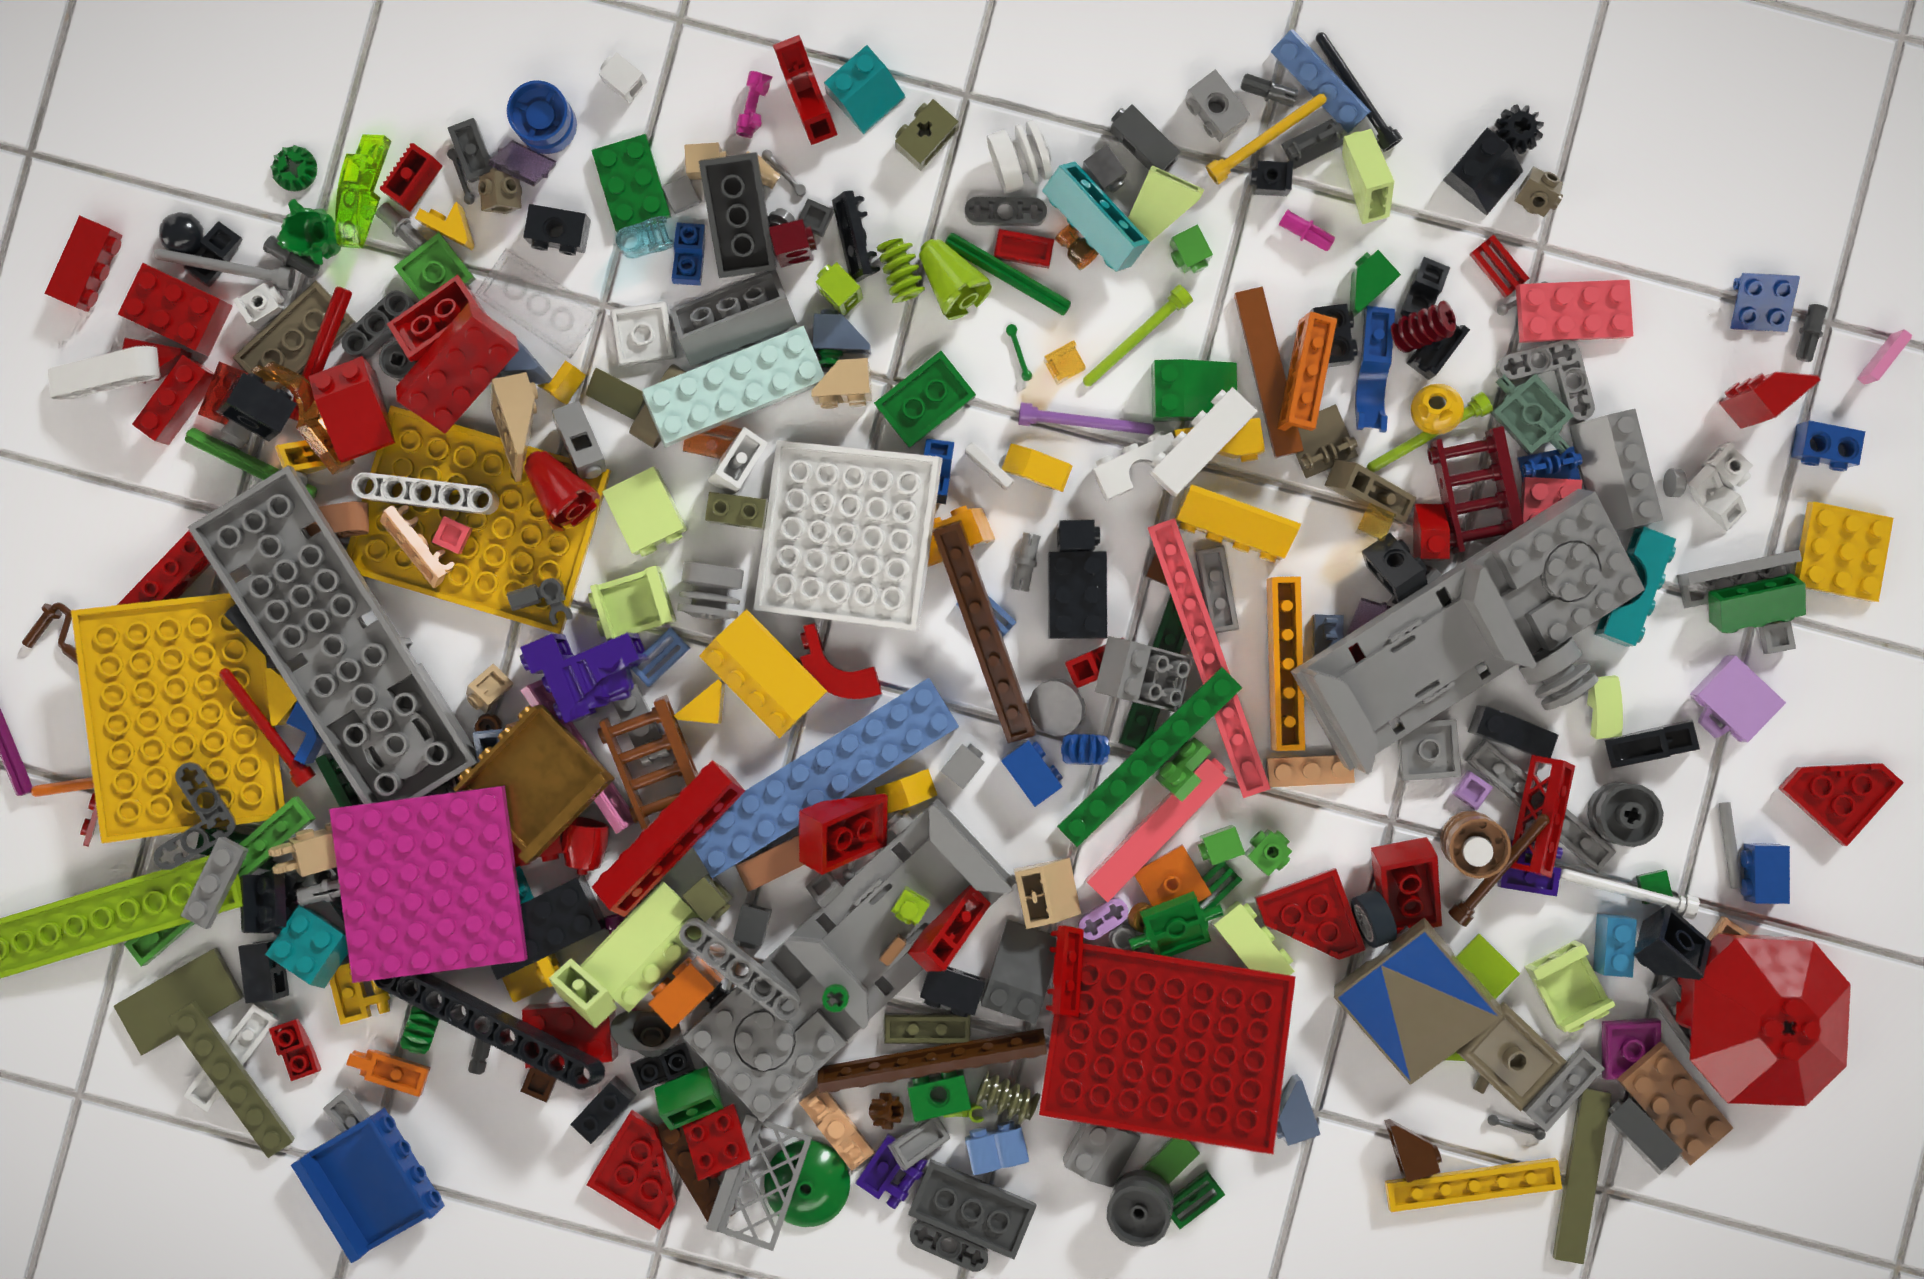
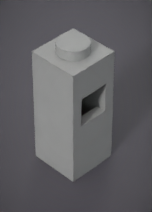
[552,401,606,479]

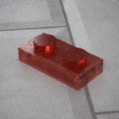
[198,361,248,425]

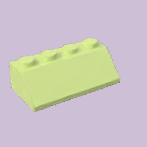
[580,880,702,1012]

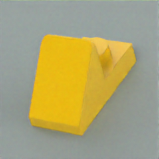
[415,202,475,251]

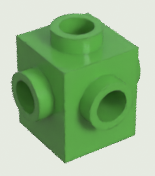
[1244,829,1292,876]

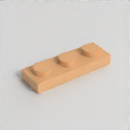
[1266,755,1355,787]

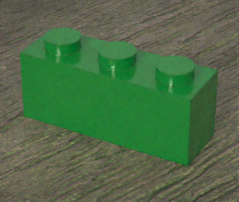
[1708,573,1806,633]

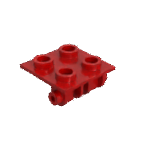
[682,1103,751,1181]

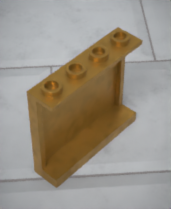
[453,704,615,864]

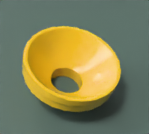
[1411,384,1464,435]

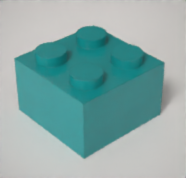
[265,905,348,989]

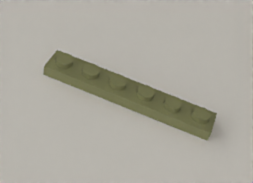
[167,1000,295,1158]

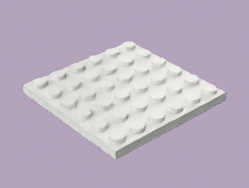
[753,440,943,631]

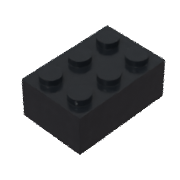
[1048,551,1107,639]

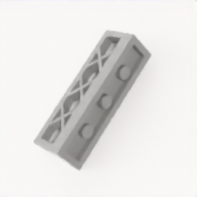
[1677,550,1802,608]

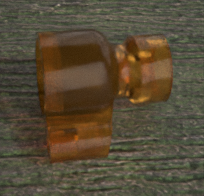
[1055,224,1099,271]

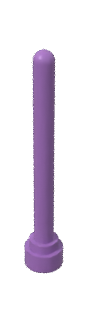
[1018,402,1155,435]

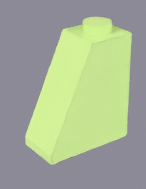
[1342,129,1395,224]
[1128,165,1204,242]

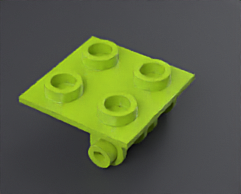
[1456,933,1520,999]

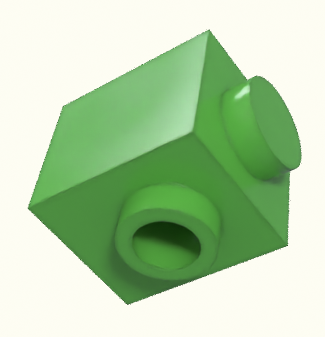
[1169,224,1213,274]
[1197,825,1245,866]

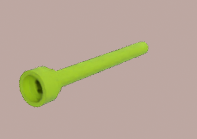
[1083,284,1194,387]
[1367,392,1493,473]

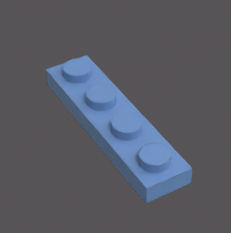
[1270,29,1371,133]

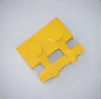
[329,962,391,1025]

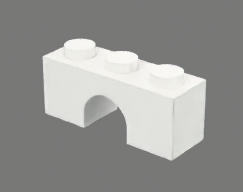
[1092,431,1175,502]

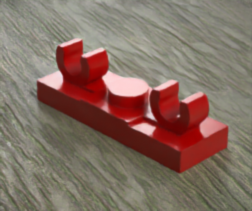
[1046,926,1084,1017]

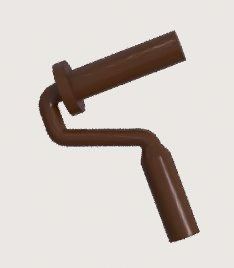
[22,602,78,665]

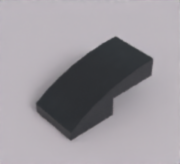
[184,221,243,288]
[1400,257,1450,317]

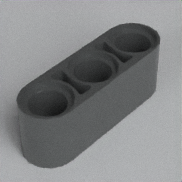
[341,290,416,360]

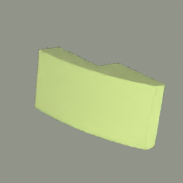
[1587,675,1623,739]

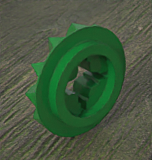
[270,145,317,191]

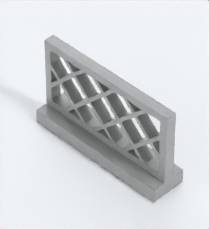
[706,1114,813,1251]

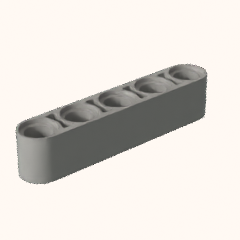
[679,917,800,1021]

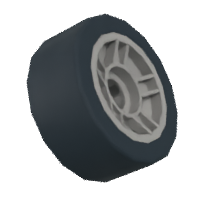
[1351,890,1397,948]

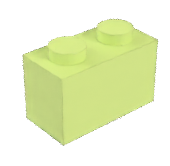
[549,958,617,1028]

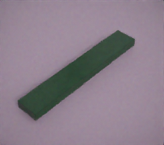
[1118,590,1202,749]

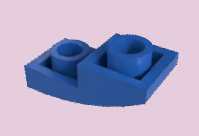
[671,222,706,286]

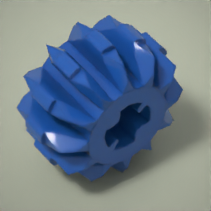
[1061,734,1110,765]

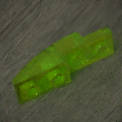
[335,134,392,249]

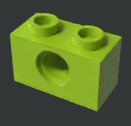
[815,262,863,316]

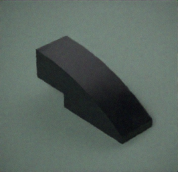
[1605,719,1700,769]

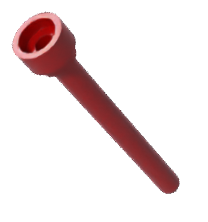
[219,668,316,788]

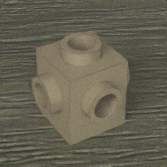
[1514,166,1564,217]
[478,167,522,214]

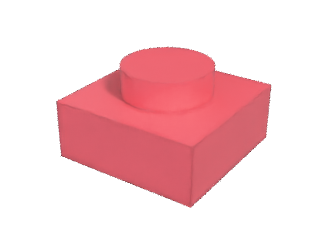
[432,516,473,555]

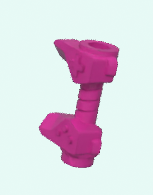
[736,71,773,138]

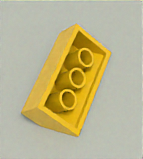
[1175,484,1301,563]
[699,609,827,738]

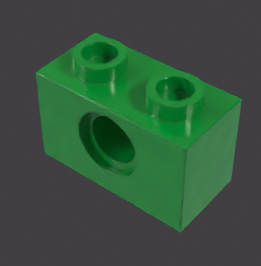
[907,1070,971,1122]

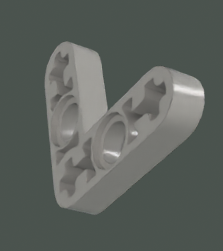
[1496,340,1595,422]

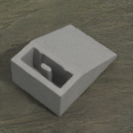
[1094,636,1193,712]

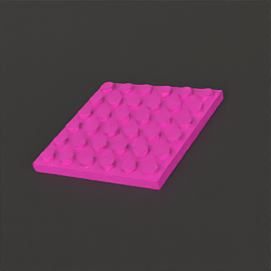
[329,786,528,983]

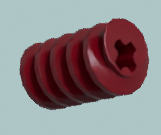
[1391,301,1456,353]

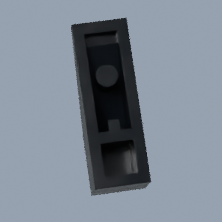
[1468,705,1559,758]

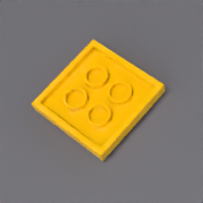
[1795,501,1894,602]

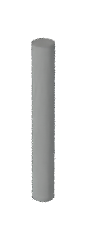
[1718,802,1742,889]

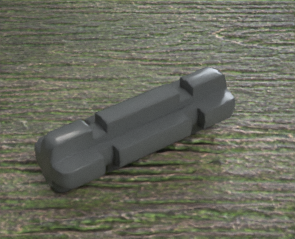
[468,1018,491,1075]

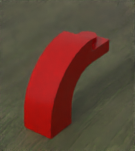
[773,35,838,145]
[800,623,883,699]

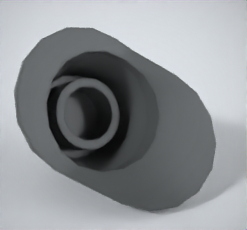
[610,1011,681,1057]

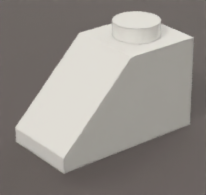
[707,427,768,495]

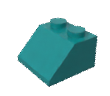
[824,45,906,135]

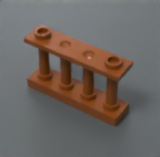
[597,695,699,830]

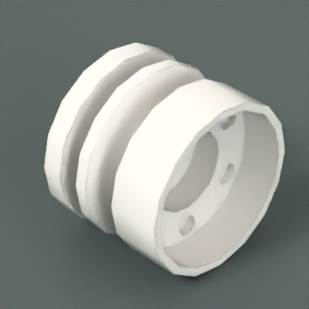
[986,119,1052,194]

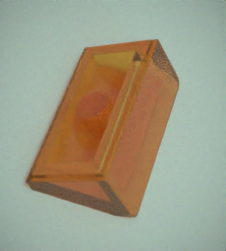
[683,425,742,459]

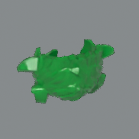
[277,199,341,265]

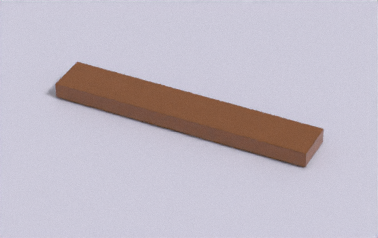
[1234,286,1304,459]

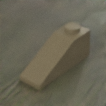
[1324,460,1417,524]

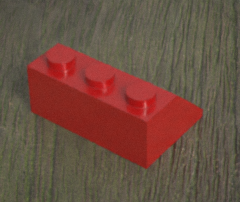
[1719,372,1821,429]

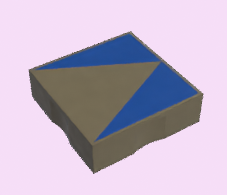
[1334,918,1503,1085]

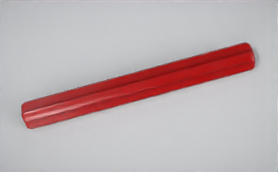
[289,286,352,421]

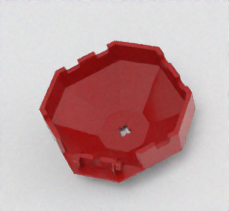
[1676,933,1851,1106]

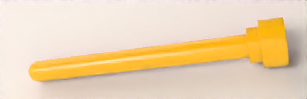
[1206,94,1327,185]

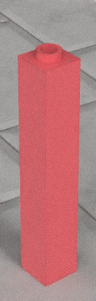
[1085,758,1228,902]

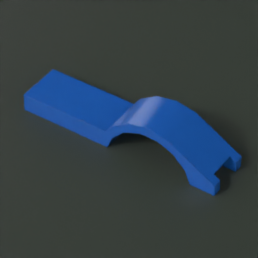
[1355,306,1395,433]

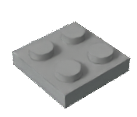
[1397,719,1461,781]

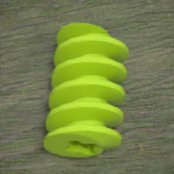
[876,238,925,303]

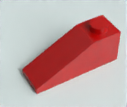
[907,885,991,972]

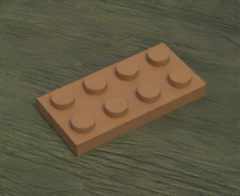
[1617,1041,1734,1166]

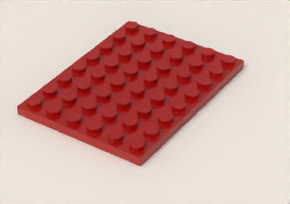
[1039,943,1296,1155]

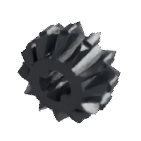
[1494,104,1544,155]

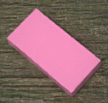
[1857,329,1912,385]

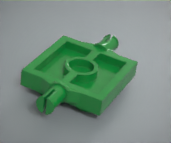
[1128,891,1224,957]

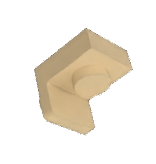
[466,663,514,713]

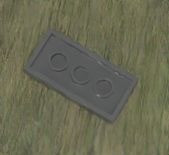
[908,1159,1037,1260]

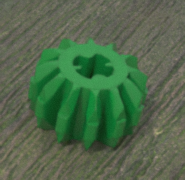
[400,1005,439,1054]

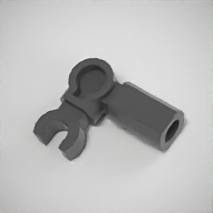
[507,578,573,625]

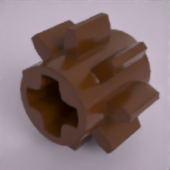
[869,1092,904,1130]

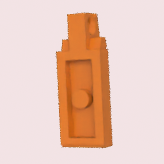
[346,1049,431,1097]

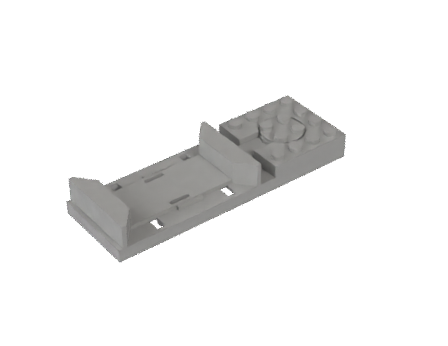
[188,466,478,804]
[1291,489,1645,774]
[683,798,1016,1123]

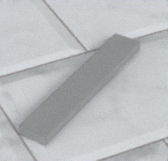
[1465,739,1617,873]

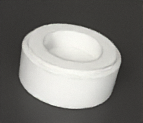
[1462,836,1493,867]

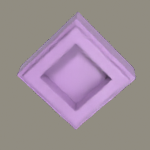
[1451,770,1493,811]

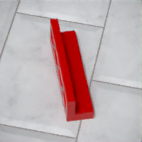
[1510,755,1575,878]

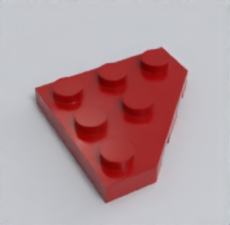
[1778,763,1904,847]
[1254,868,1366,960]
[586,1110,677,1230]

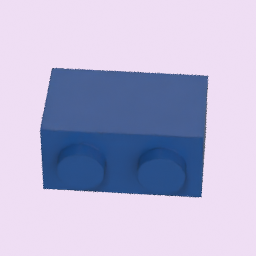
[1000,740,1063,807]
[1740,843,1790,904]

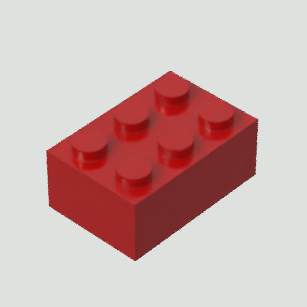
[118,262,233,357]
[522,1000,618,1068]

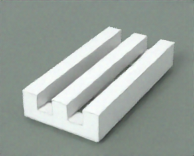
[965,442,1014,490]

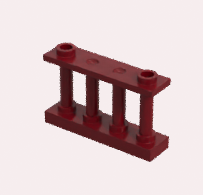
[1427,426,1524,554]

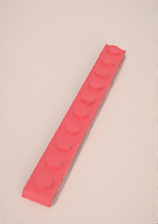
[1147,518,1271,798]

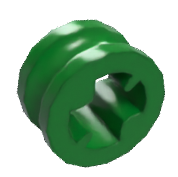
[817,349,843,368]
[822,984,849,1012]

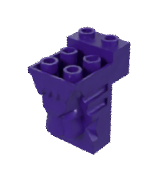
[520,632,650,723]

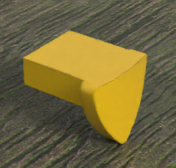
[537,360,587,404]

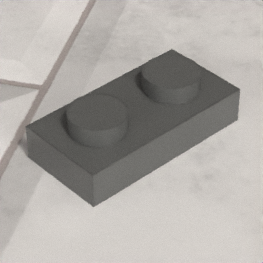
[447,117,494,183]

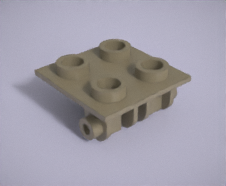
[1295,404,1358,479]

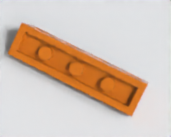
[1277,311,1337,431]

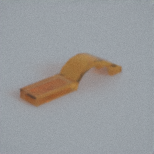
[251,361,356,475]

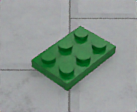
[591,134,671,234]
[874,351,976,449]

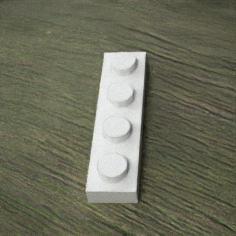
[183,1002,280,1112]

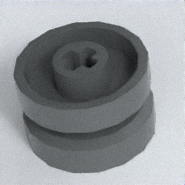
[1587,781,1664,847]
[1107,1169,1174,1247]

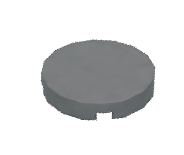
[1029,678,1086,736]

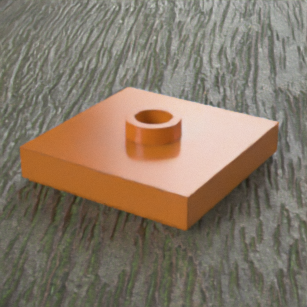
[1134,844,1212,907]

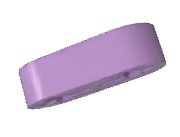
[1078,898,1128,940]

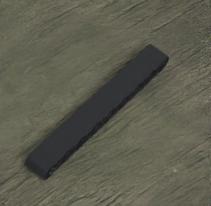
[373,973,605,1090]

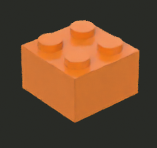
[648,956,722,1029]

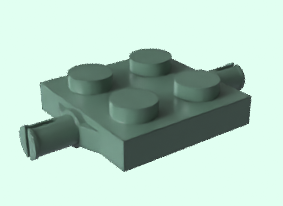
[1491,373,1574,455]

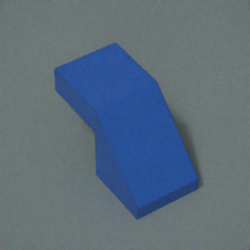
[924,438,955,504]
[286,700,324,764]

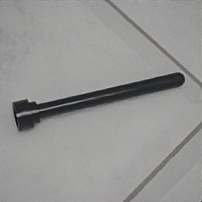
[1316,32,1403,152]

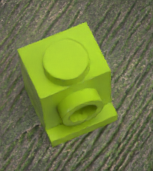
[891,886,930,926]

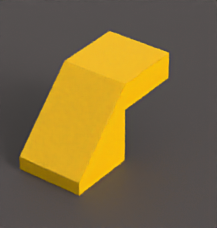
[1001,443,1073,492]

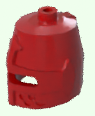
[561,816,609,875]

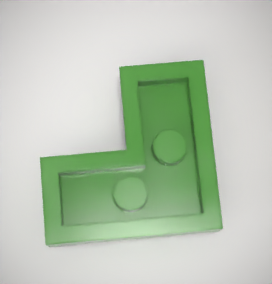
[1155,737,1211,802]

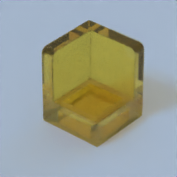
[1043,340,1086,385]
[1355,503,1396,542]

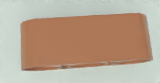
[305,502,369,539]
[735,835,804,892]

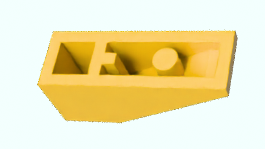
[1172,417,1265,462]

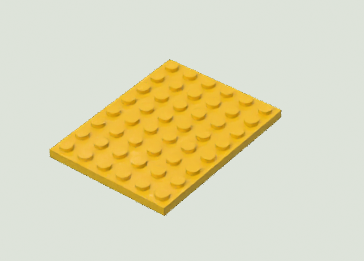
[346,405,611,634]
[71,593,285,844]

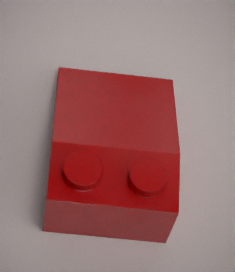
[387,275,487,362]
[308,356,395,463]
[799,793,888,875]
[1371,837,1442,934]

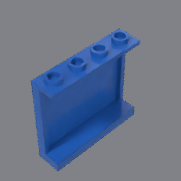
[291,1107,445,1264]

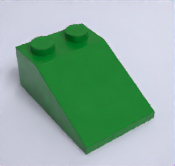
[1151,359,1237,422]

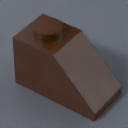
[1384,1119,1442,1183]

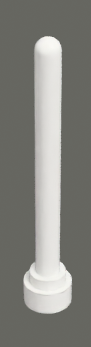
[1560,869,1699,920]

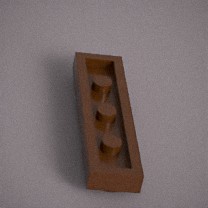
[657,1122,736,1222]

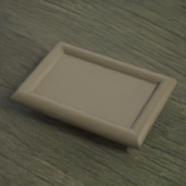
[1457,1002,1567,1112]

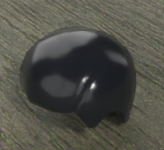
[159,212,204,255]

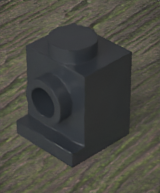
[1249,160,1293,197]

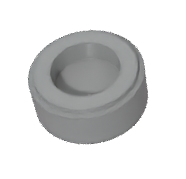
[1663,468,1687,497]

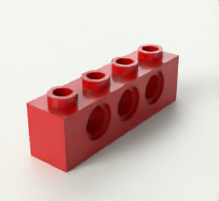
[117,530,211,605]

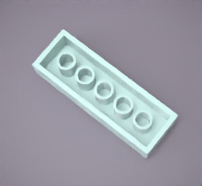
[642,326,825,448]

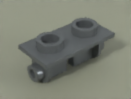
[1281,119,1343,169]

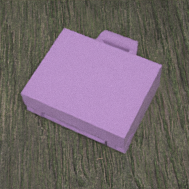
[1690,655,1786,742]

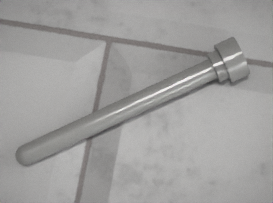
[154,249,295,291]

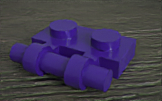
[1497,839,1563,897]
[855,1133,928,1209]

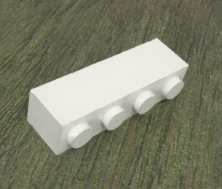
[1149,387,1258,497]

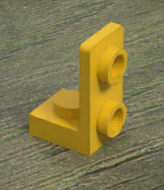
[502,953,561,1002]

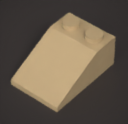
[491,372,538,482]

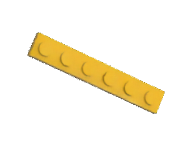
[1385,1158,1562,1212]

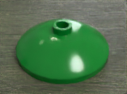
[764,1140,850,1227]

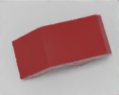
[1065,637,1124,688]

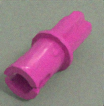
[1278,209,1335,251]

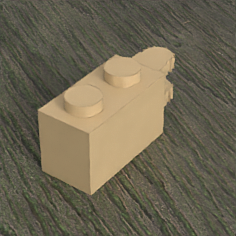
[268,822,337,877]

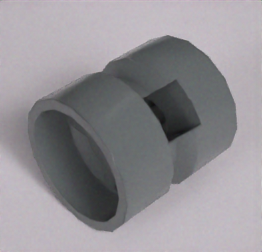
[379,341,418,382]

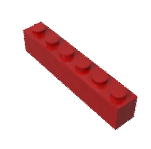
[591,760,745,917]

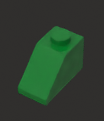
[1349,250,1401,317]

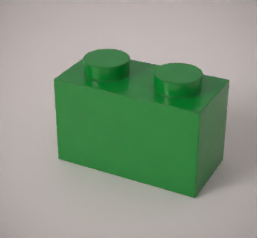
[654,1066,724,1131]

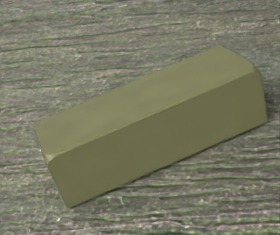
[585,368,645,420]

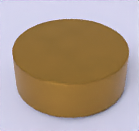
[1128,902,1152,933]

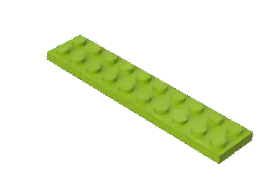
[0,855,243,979]

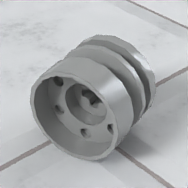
[677,562,744,621]
[1519,637,1598,710]

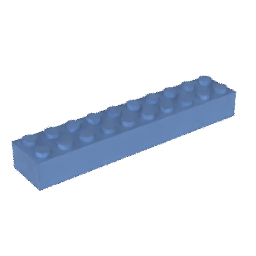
[693,678,959,879]

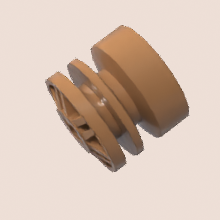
[1440,811,1511,879]

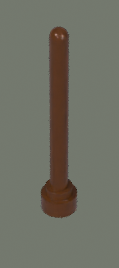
[1448,814,1550,927]

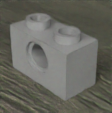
[1185,69,1250,143]

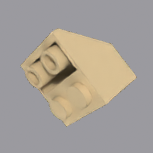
[811,358,872,409]
[1014,857,1081,929]

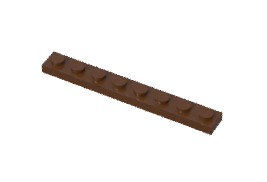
[932,520,1036,744]
[817,1028,1048,1093]

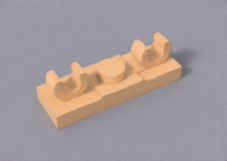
[380,505,454,588]
[799,1087,875,1171]

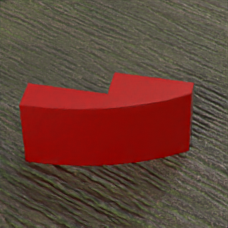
[269,1018,322,1081]

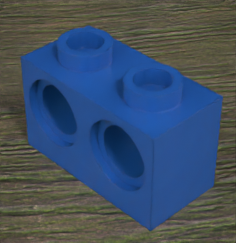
[1791,420,1866,471]

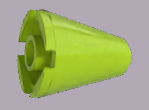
[919,239,992,320]

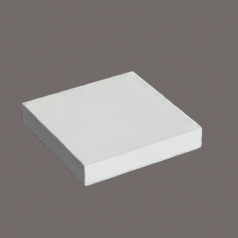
[610,301,676,367]

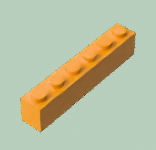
[1266,576,1305,751]

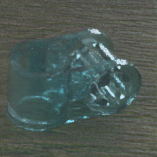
[616,216,674,259]

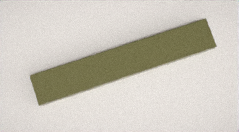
[1552,1088,1612,1265]

